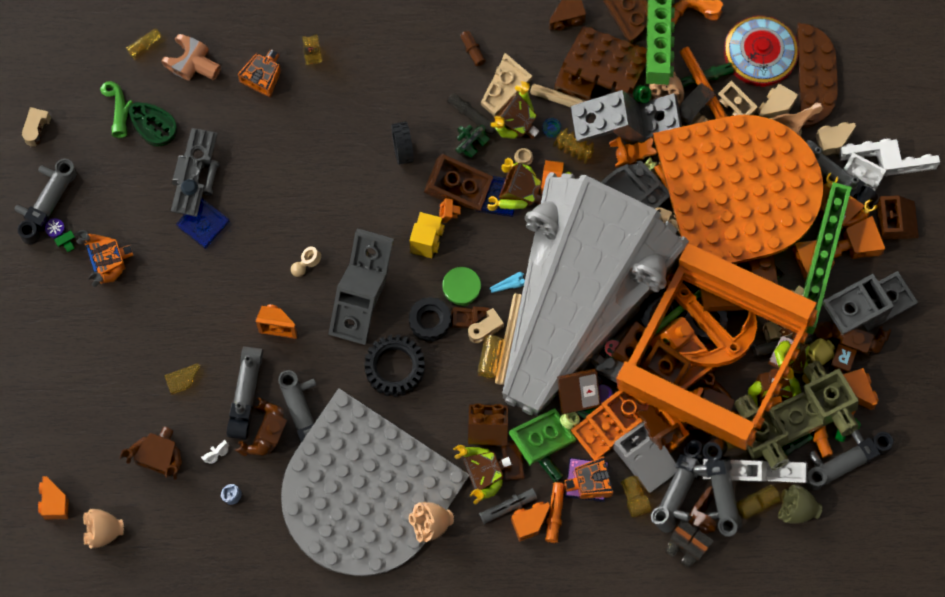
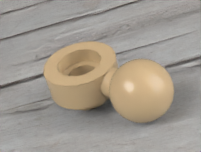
[291,247,321,277]

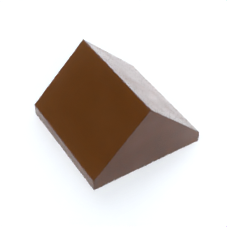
[641,339,691,386]

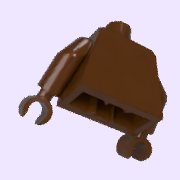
[832,319,891,356]
[688,373,740,435]
[235,398,287,456]
[120,427,182,480]

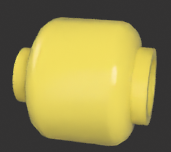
[807,338,835,366]

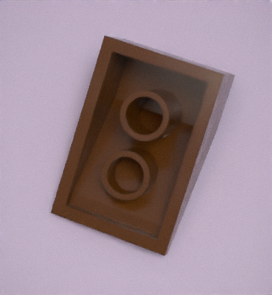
[424,154,493,211]

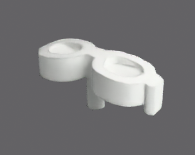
[201,440,229,464]

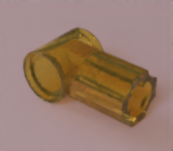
[621,476,651,518]

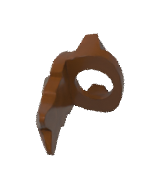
[637,405,684,450]
[688,486,717,537]

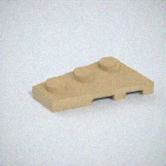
[481,53,532,116]

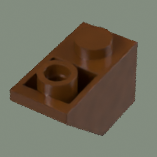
[549,0,586,31]

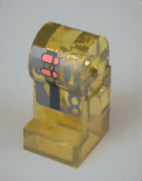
[302,34,322,65]

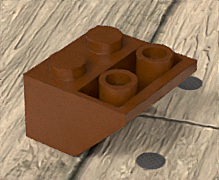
[876,196,919,240]
[468,403,508,445]

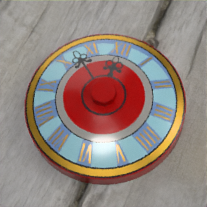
[724,16,799,86]

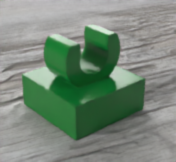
[54,231,75,252]

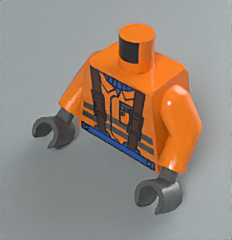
[76,230,134,287]

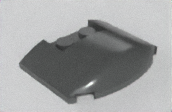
[601,161,670,209]

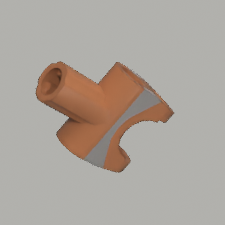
[161,34,221,80]

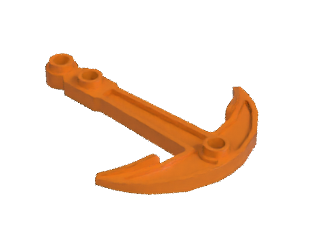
[664,274,757,367]

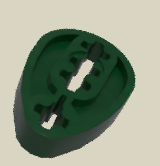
[129,102,177,147]

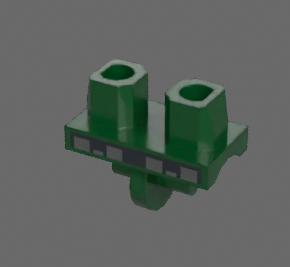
[455,124,490,158]

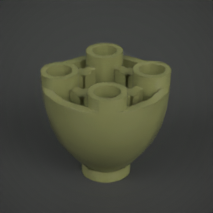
[778,484,822,524]

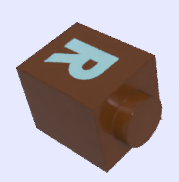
[828,344,857,374]

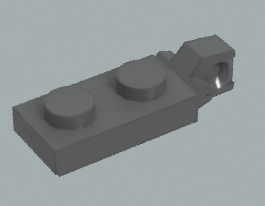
[591,354,624,383]

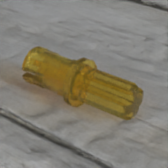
[126,29,161,58]

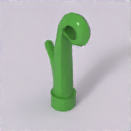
[101,81,133,138]

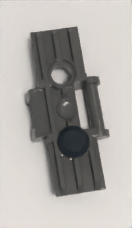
[171,128,220,217]

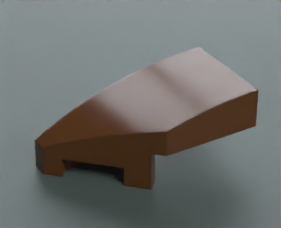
[451,306,490,328]

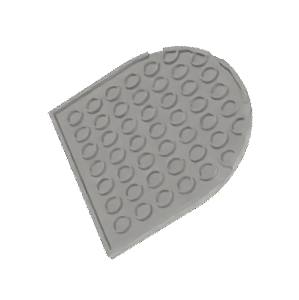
[281,388,469,576]

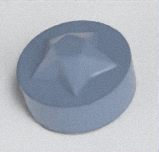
[221,484,242,505]

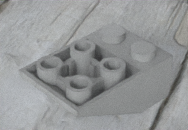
[613,422,677,494]

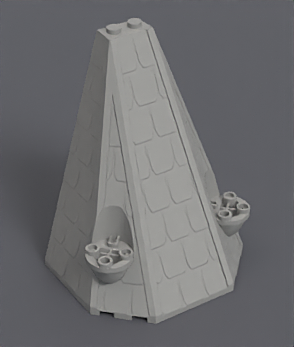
[502,172,689,416]

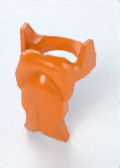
[609,137,657,168]

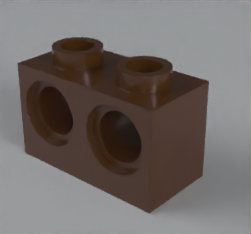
[611,321,651,363]

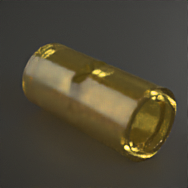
[477,335,504,378]
[736,484,781,520]

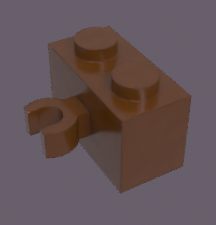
[554,67,596,101]

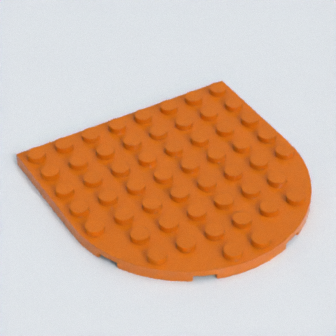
[653,115,823,264]

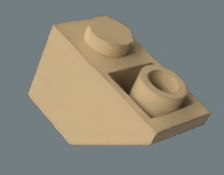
[757,84,798,118]
[816,122,856,156]

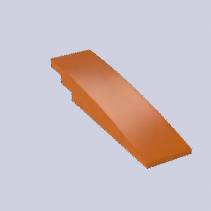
[571,334,714,460]

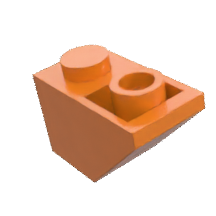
[843,368,878,410]
[38,476,69,519]
[511,502,550,542]

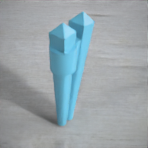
[490,272,525,293]

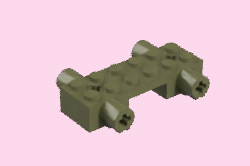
[734,361,859,470]

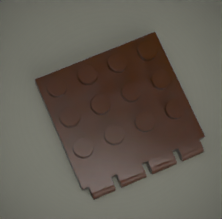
[562,26,647,94]

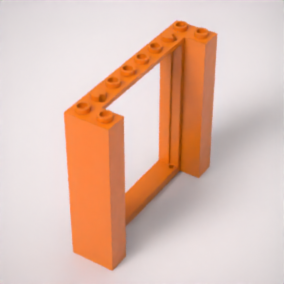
[616,243,818,451]

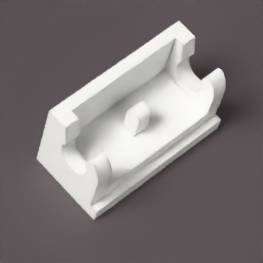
[843,153,886,191]

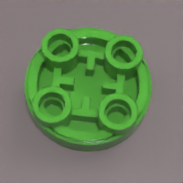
[443,267,481,306]

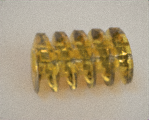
[553,127,594,165]

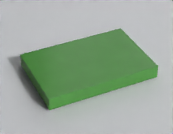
[509,408,576,465]

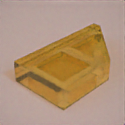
[164,363,200,395]

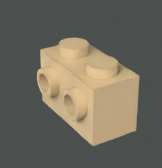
[718,81,759,115]

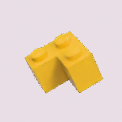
[409,212,445,258]

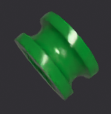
[633,85,651,103]

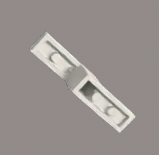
[839,139,940,176]
[703,459,807,483]

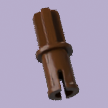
[460,31,486,66]

